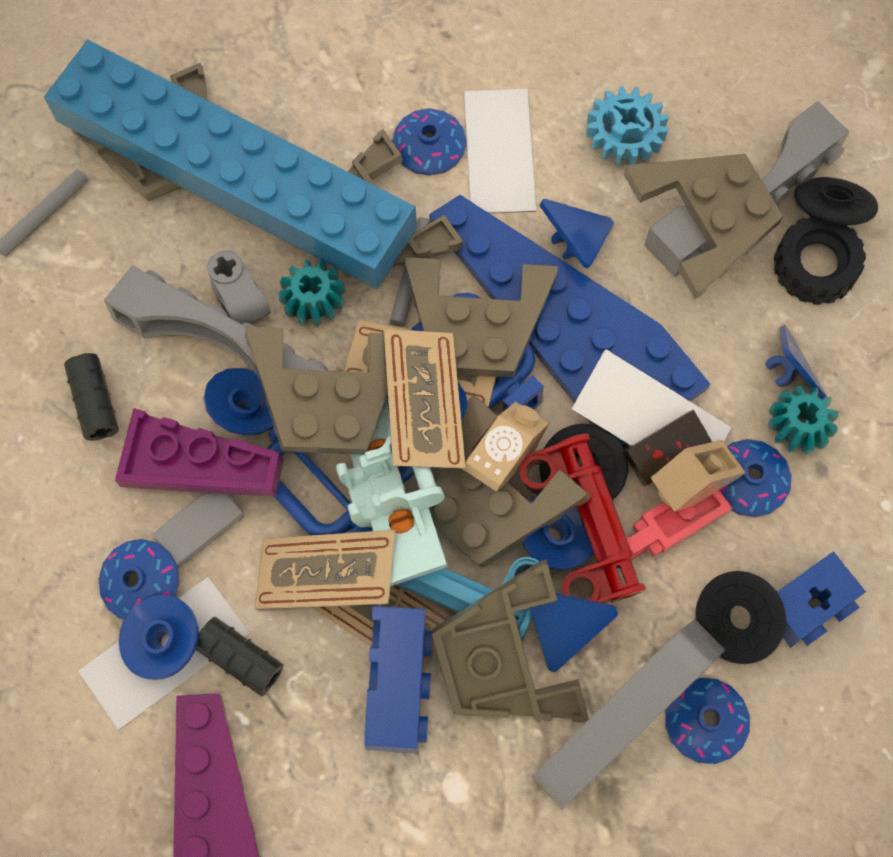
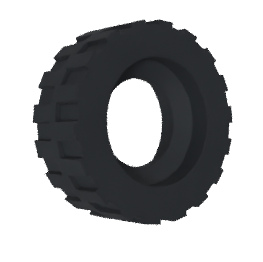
[774,216,866,305]

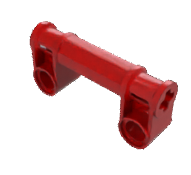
[519,433,647,604]

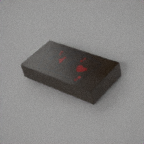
[623,410,712,486]

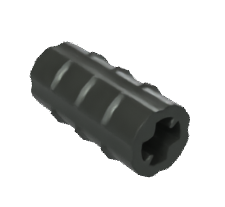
[64,353,119,441]
[196,617,284,696]

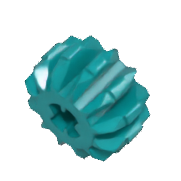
[278,259,345,327]
[768,384,839,455]

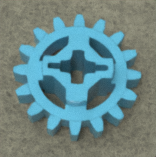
[586,86,668,165]

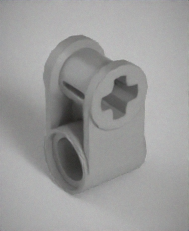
[207,251,271,324]

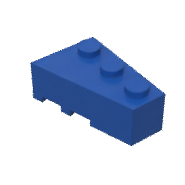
[364,606,433,754]

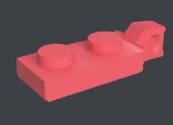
[627,490,732,560]

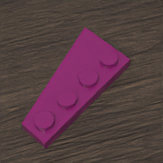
[115,408,283,497]
[173,694,261,857]

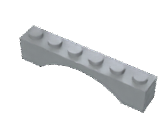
[644,101,850,277]
[104,265,329,375]

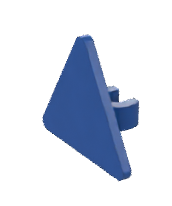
[539,199,614,268]
[765,325,827,400]
[530,593,618,672]

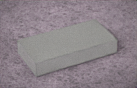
[152,493,245,568]

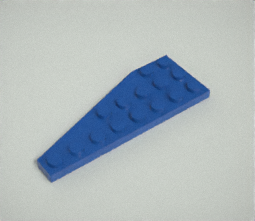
[429,195,710,448]

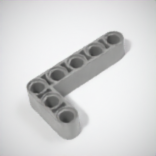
[532,619,725,809]

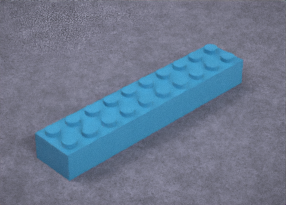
[44,39,417,290]

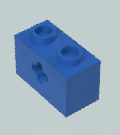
[777,551,866,648]

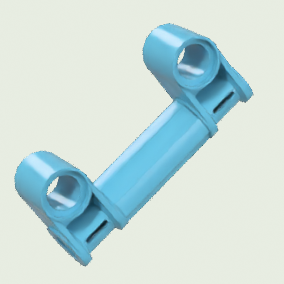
[400,557,539,640]

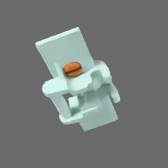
[336,396,448,586]

